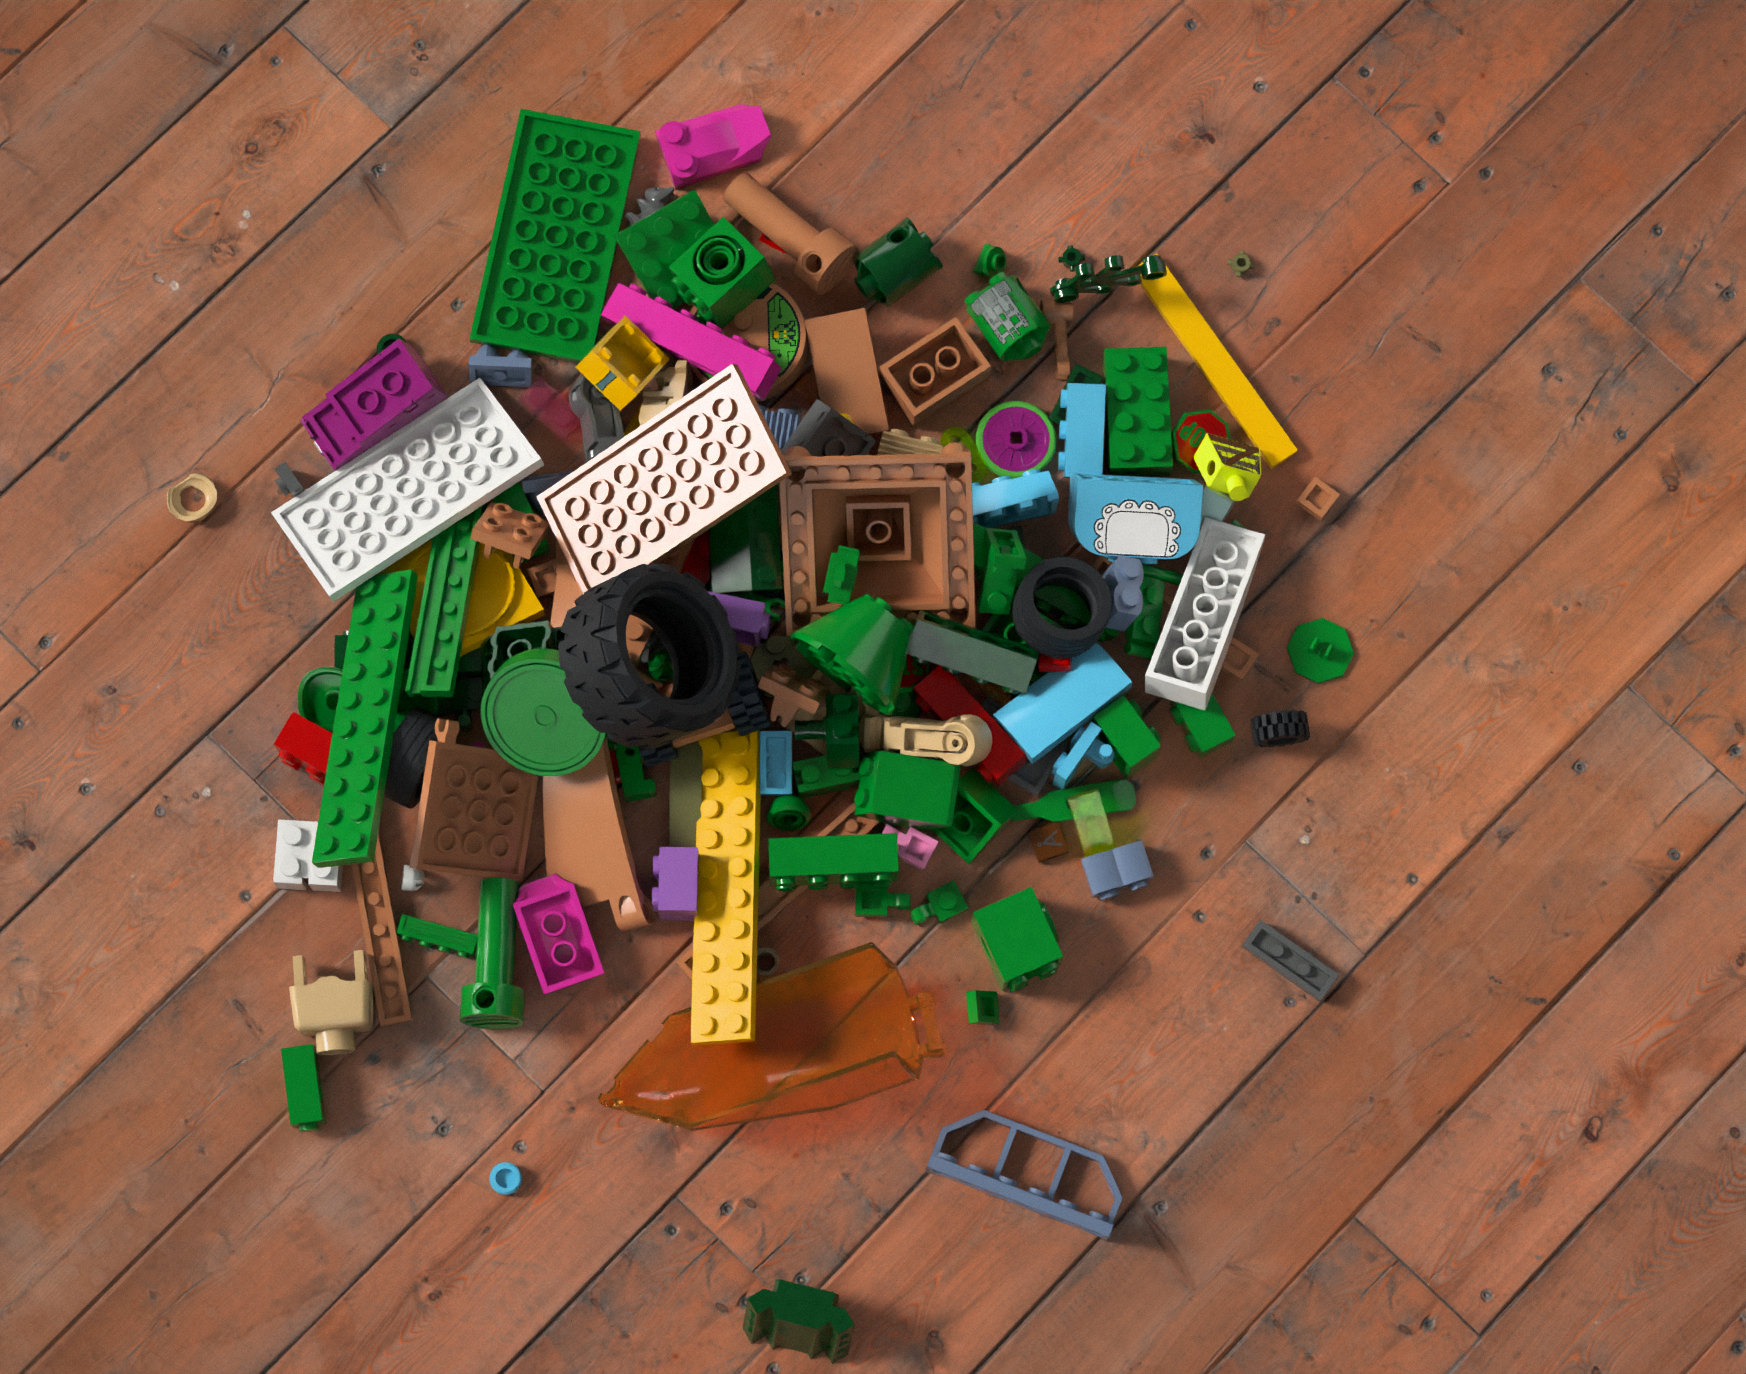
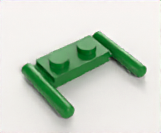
[1124,563,1184,660]

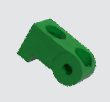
[616,744,657,803]

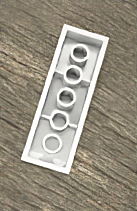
[1145,517,1265,710]

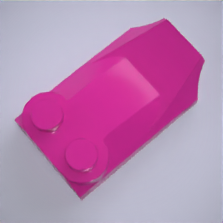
[655,104,772,190]
[513,874,605,995]

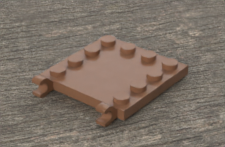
[410,718,539,881]

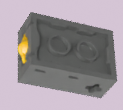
[777,399,877,487]

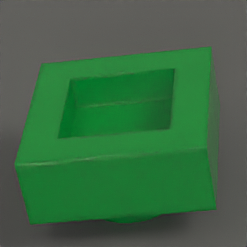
[966,990,1000,1025]

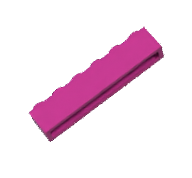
[600,283,782,401]

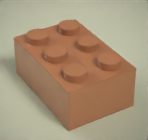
[879,317,991,427]

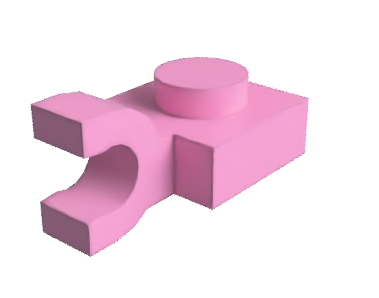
[882,824,938,871]

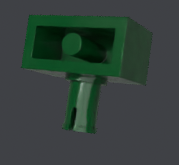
[795,694,859,768]

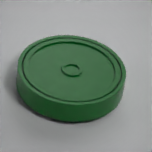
[481,648,608,776]

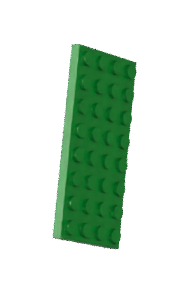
[469,109,641,363]

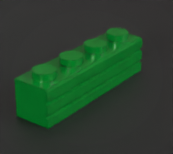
[396,914,477,959]

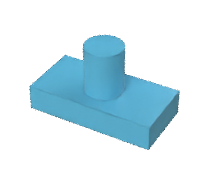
[760,731,792,796]

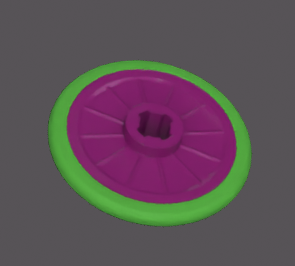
[976,401,1057,479]

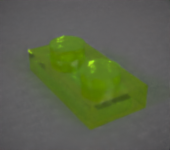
[1067,788,1116,858]

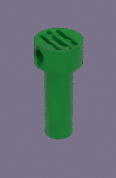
[460,877,525,1030]

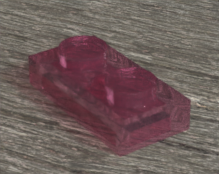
[519,377,581,442]

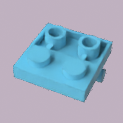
[1052,722,1114,790]

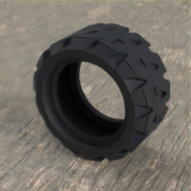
[558,563,741,749]

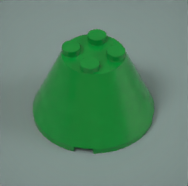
[789,594,915,715]

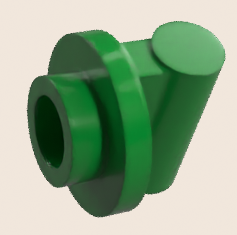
[973,244,1007,277]

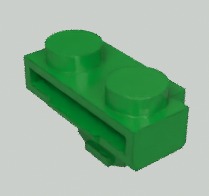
[823,545,861,605]

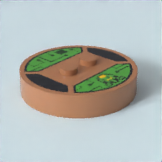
[689,283,809,402]

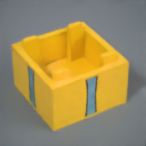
[576,316,670,411]

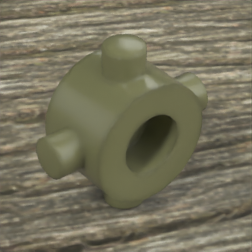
[1227,251,1254,278]

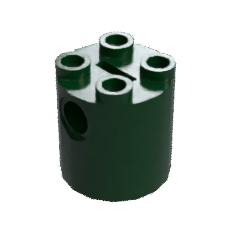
[853,217,943,306]

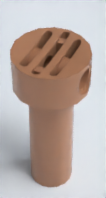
[723,172,858,295]

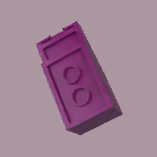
[300,339,448,471]

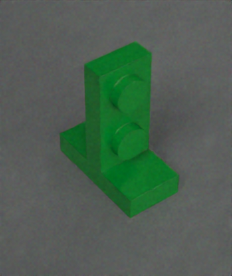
[977,528,1027,615]

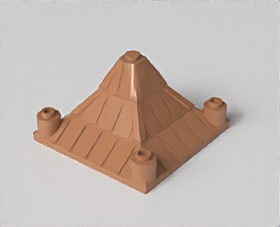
[779,442,976,636]

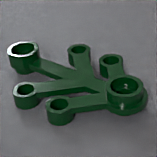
[1050,255,1167,303]

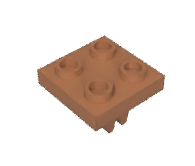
[470,502,550,569]
[757,664,831,727]

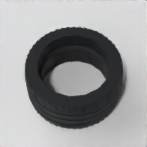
[1012,556,1112,659]
[384,707,441,809]

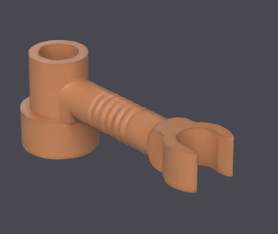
[1040,299,1073,380]

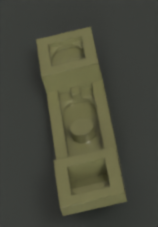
[669,740,703,847]

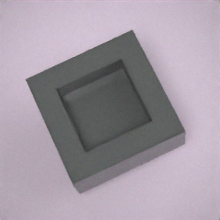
[275,462,304,498]

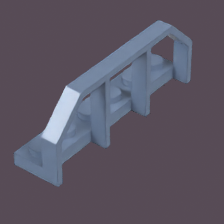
[925,1110,1123,1241]

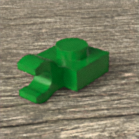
[910,880,968,926]
[855,883,911,918]

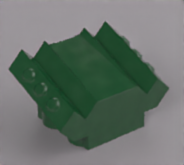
[481,620,565,698]
[743,1279,855,1364]

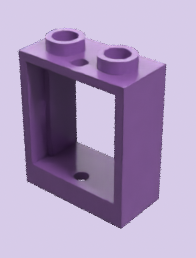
[707,591,771,647]

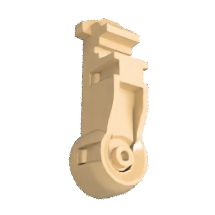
[639,360,694,425]
[859,706,993,767]

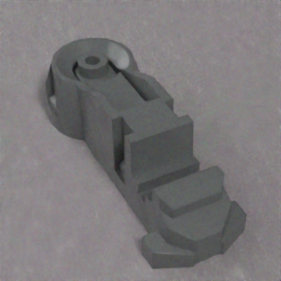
[569,374,624,463]

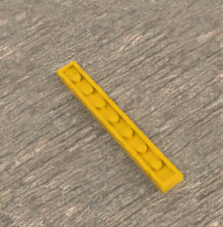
[1138,253,1298,470]

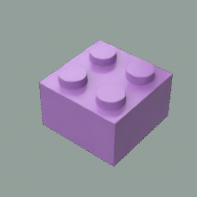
[652,847,699,921]

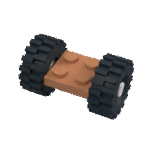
[638,651,771,768]

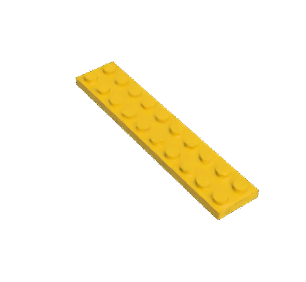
[691,730,761,1046]

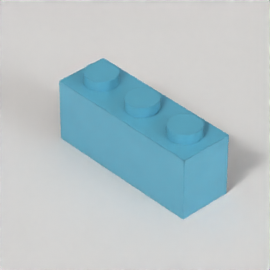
[1058,383,1106,477]

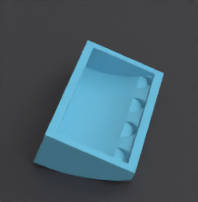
[993,642,1132,764]

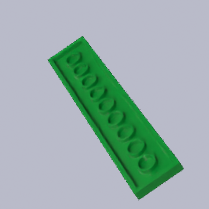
[312,569,418,868]

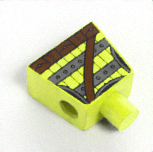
[1194,433,1261,501]

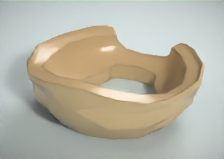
[167,473,217,522]

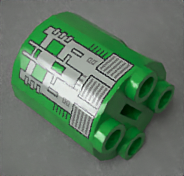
[964,272,1051,361]

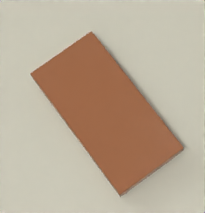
[804,308,890,434]

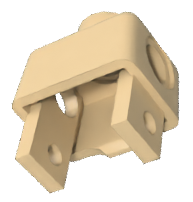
[289,950,374,1055]

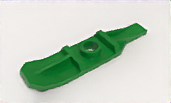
[1012,779,1137,823]

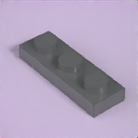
[1241,920,1339,1002]

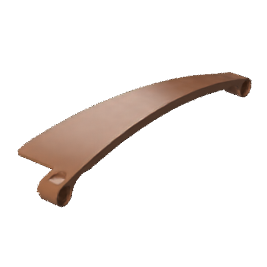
[543,541,655,932]

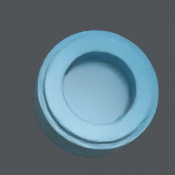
[489,1162,522,1195]

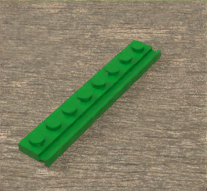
[405,503,487,697]

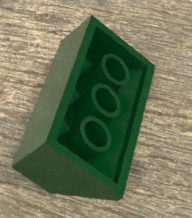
[707,484,782,594]

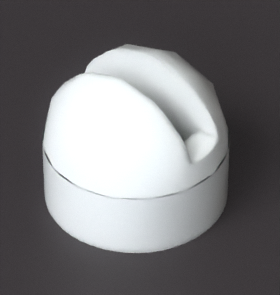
[401,865,425,891]

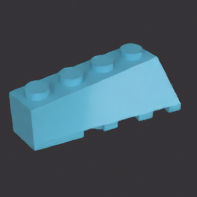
[972,469,1059,528]

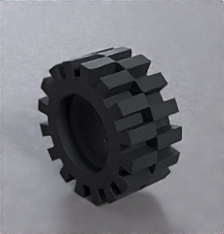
[1251,710,1310,747]

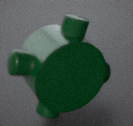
[1058,245,1085,272]

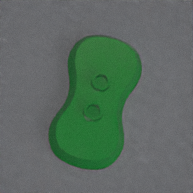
[298,667,438,733]

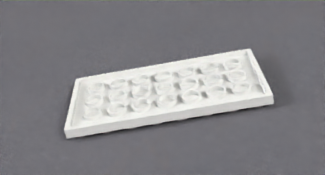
[271,378,544,602]

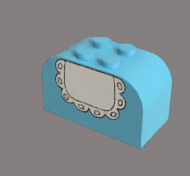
[1067,473,1203,564]

